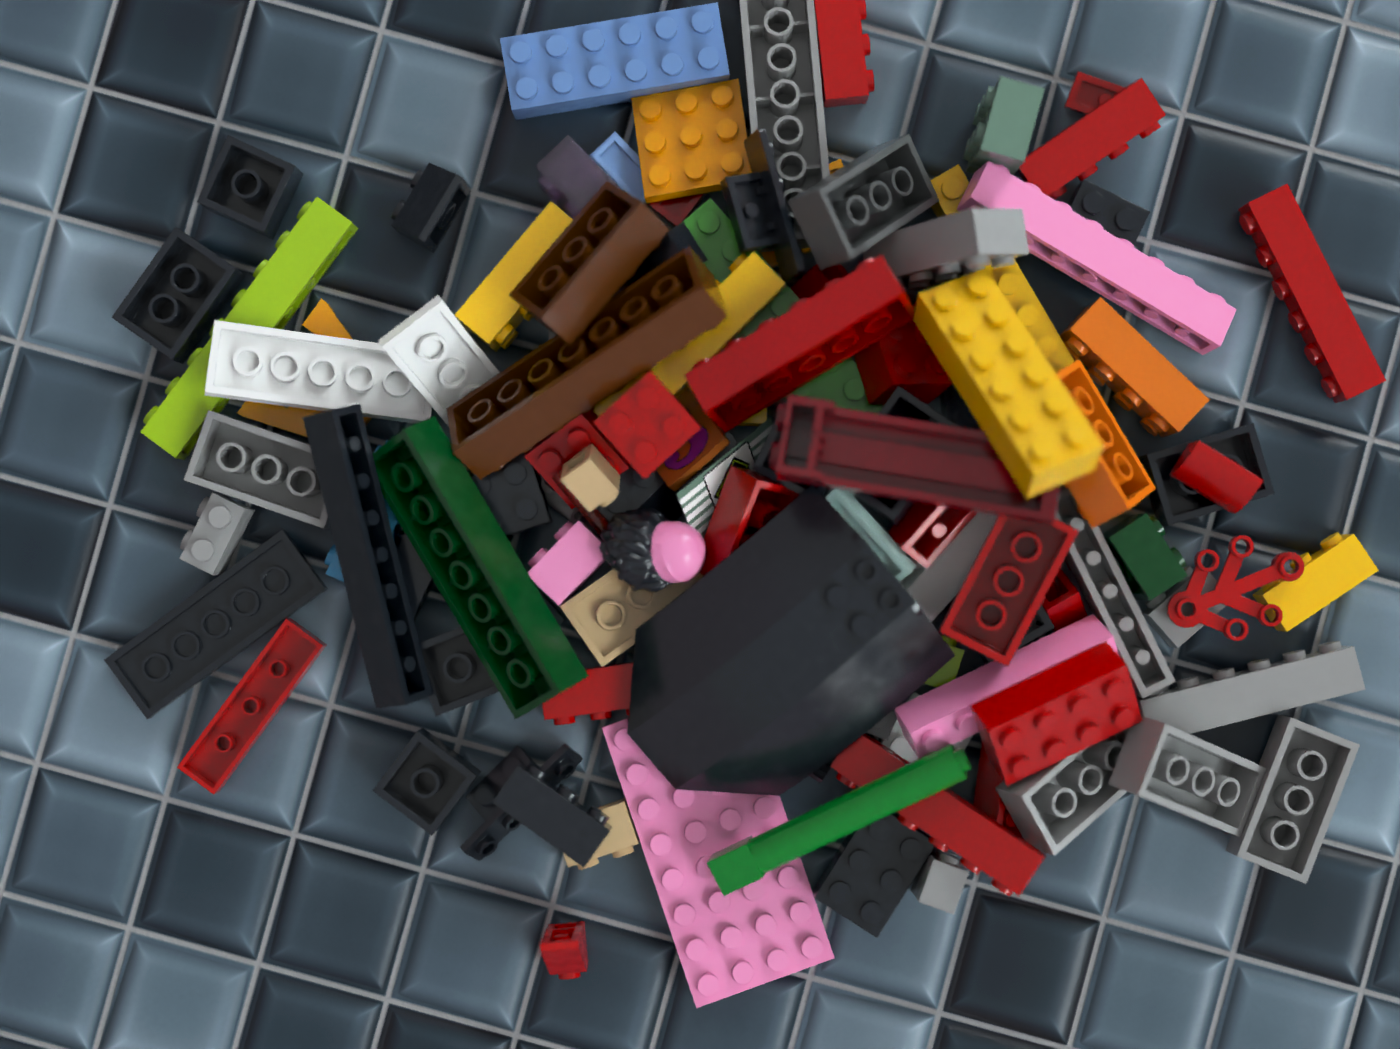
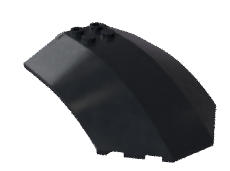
[627,485,955,796]

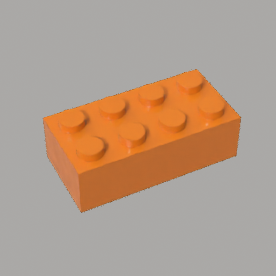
[1060,297,1209,437]
[1056,359,1156,529]

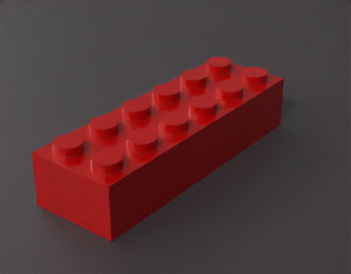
[684,255,915,432]

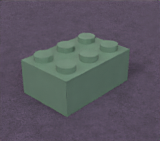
[962,76,1045,175]

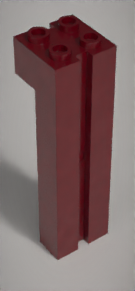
[769,394,1060,524]

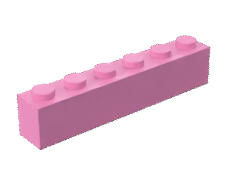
[894,614,1119,759]

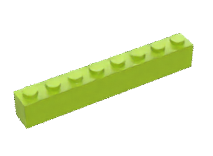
[140,197,358,460]

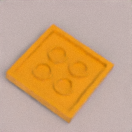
[631,79,752,203]

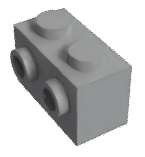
[179,492,255,575]

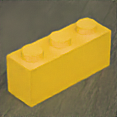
[1253,532,1379,632]

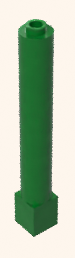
[707,744,972,896]

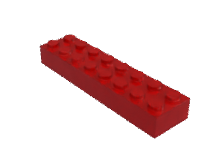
[177,618,327,794]

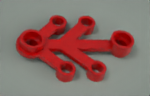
[1167,535,1304,641]

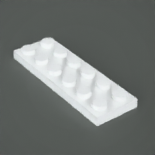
[205,320,432,424]

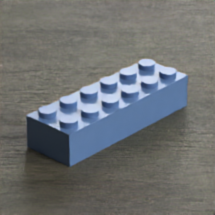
[500,2,730,120]

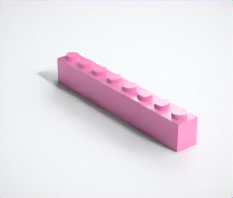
[957,160,1237,355]

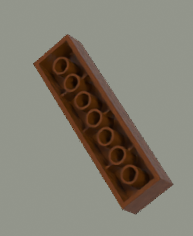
[447,246,728,480]

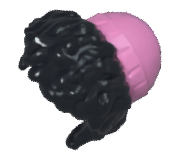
[599,507,706,592]

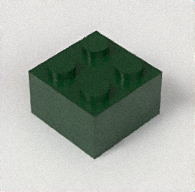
[1103,513,1188,601]

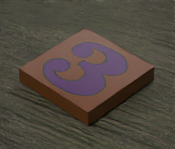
[656,388,731,491]

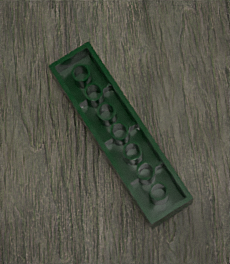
[372,416,588,719]

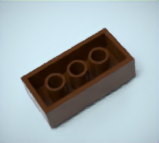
[509,181,669,345]

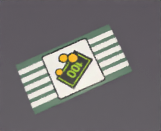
[677,418,773,539]

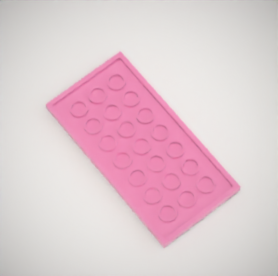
[601,718,835,1008]

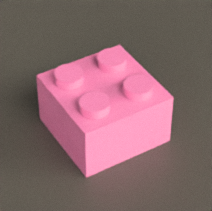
[527,520,605,605]

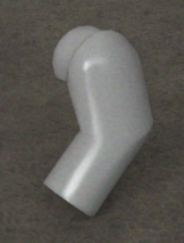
[540,477,584,523]

